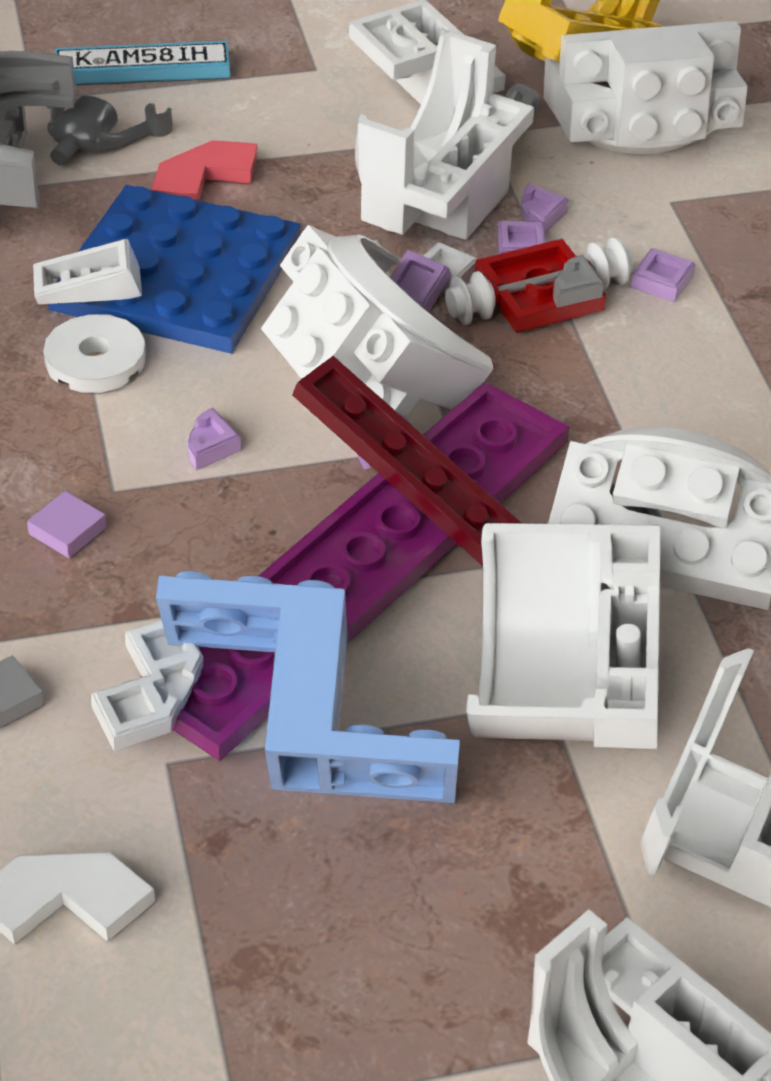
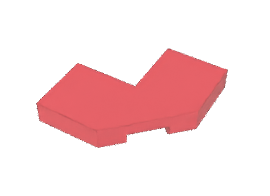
[151,140,258,201]

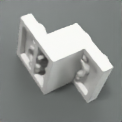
[349,0,505,104]

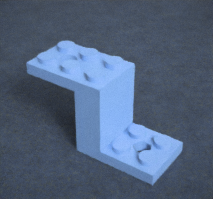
[156,571,460,803]

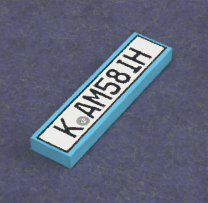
[55,41,230,85]

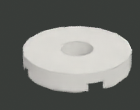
[43,314,146,393]

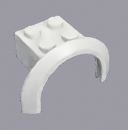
[640,648,771,907]

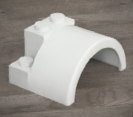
[467,523,661,749]

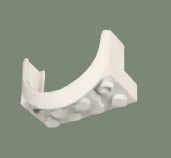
[548,427,771,610]

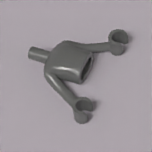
[46,96,173,165]

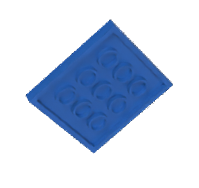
[48,185,301,354]

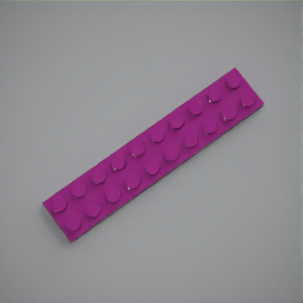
[139,382,570,761]

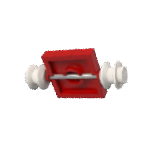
[445,237,634,333]

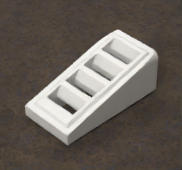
[33,239,142,304]

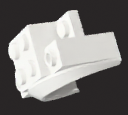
[543,21,748,155]
[355,31,534,240]
[261,225,493,417]
[527,909,771,1081]

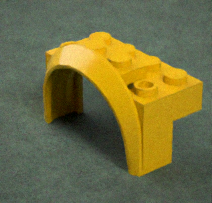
[498,0,663,62]

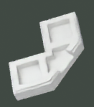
[91,620,203,751]
[0,853,155,945]

